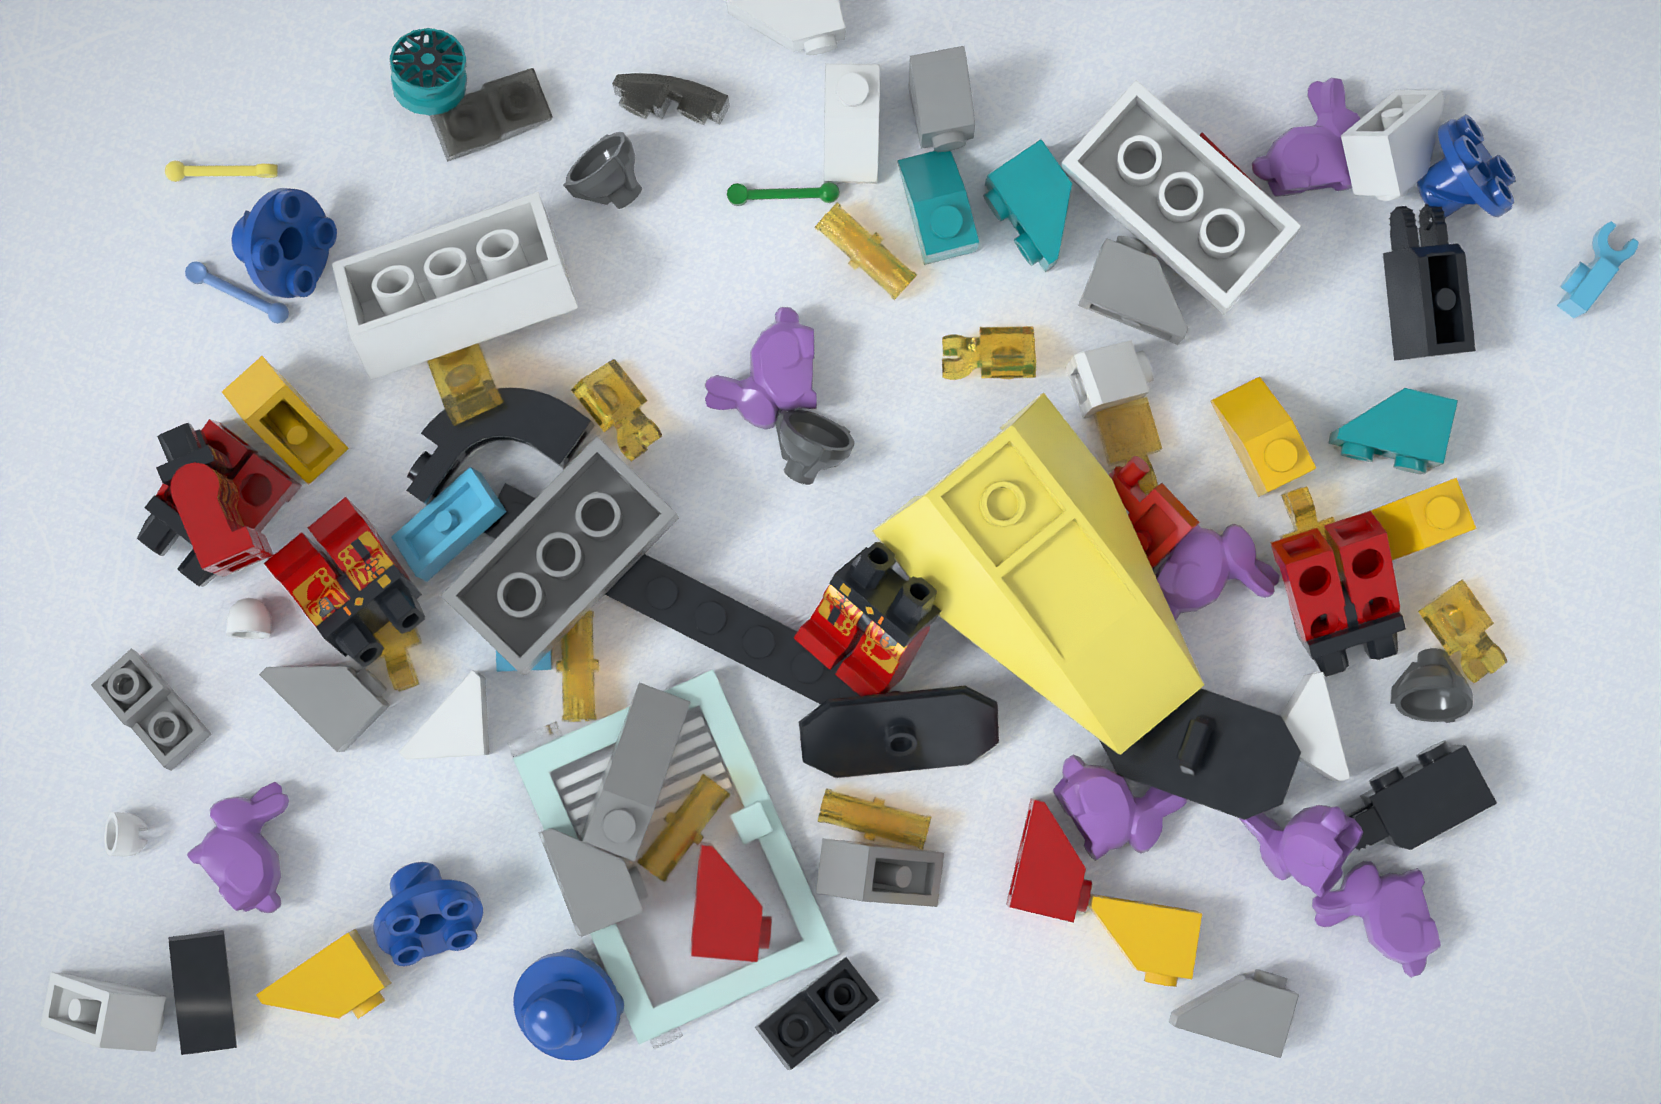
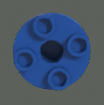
[1417,114,1516,217]
[231,188,337,298]
[373,862,483,966]
[513,949,624,1061]

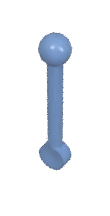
[185,261,289,324]

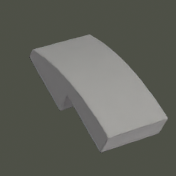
[91,648,212,771]

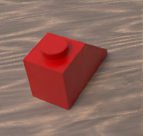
[1006,798,1092,923]
[690,842,772,962]

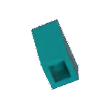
[983,139,1072,272]
[1328,388,1458,474]

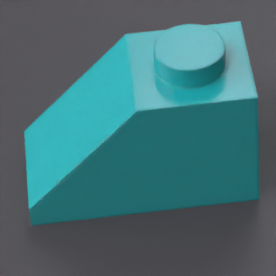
[897,151,979,265]

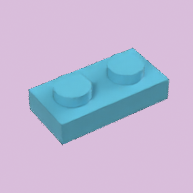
[391,467,507,582]

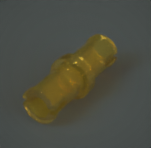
[814,202,918,300]
[556,610,600,722]
[637,774,731,883]
[818,788,932,850]

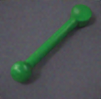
[727,182,840,206]

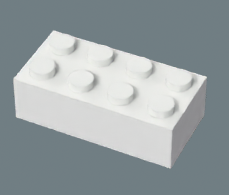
[1062,80,1301,315]
[332,192,578,380]

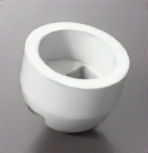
[226,598,271,639]
[104,812,148,857]

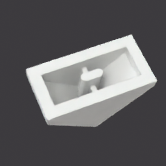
[398,670,489,760]
[1280,672,1351,781]

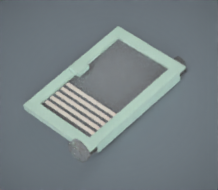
[506,670,839,1049]

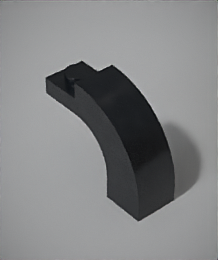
[406,388,595,505]

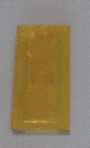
[427,343,504,426]

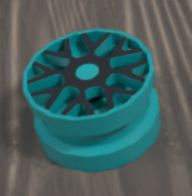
[389,28,467,116]

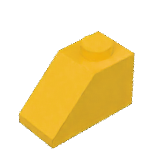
[222,356,349,485]
[1210,376,1317,497]
[1370,478,1477,560]
[1088,894,1202,987]
[256,929,392,1019]

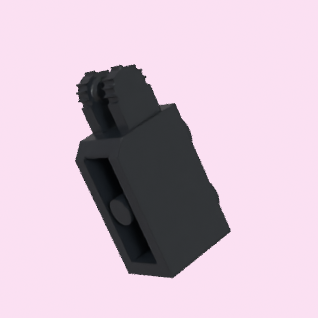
[1383,204,1476,361]
[1347,740,1497,851]

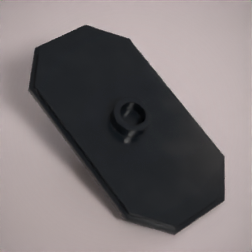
[799,686,999,778]
[1099,689,1301,820]

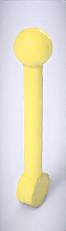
[165,160,278,182]

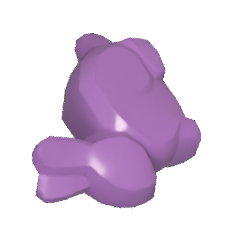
[1252,77,1361,196]
[705,307,817,430]
[1155,524,1280,620]
[1053,754,1187,861]
[187,782,289,913]
[1239,805,1363,898]
[1312,861,1441,978]

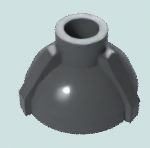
[563,132,642,209]
[775,410,854,485]
[1390,648,1473,723]

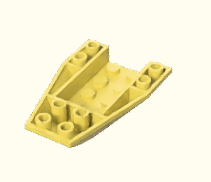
[872,393,1204,755]

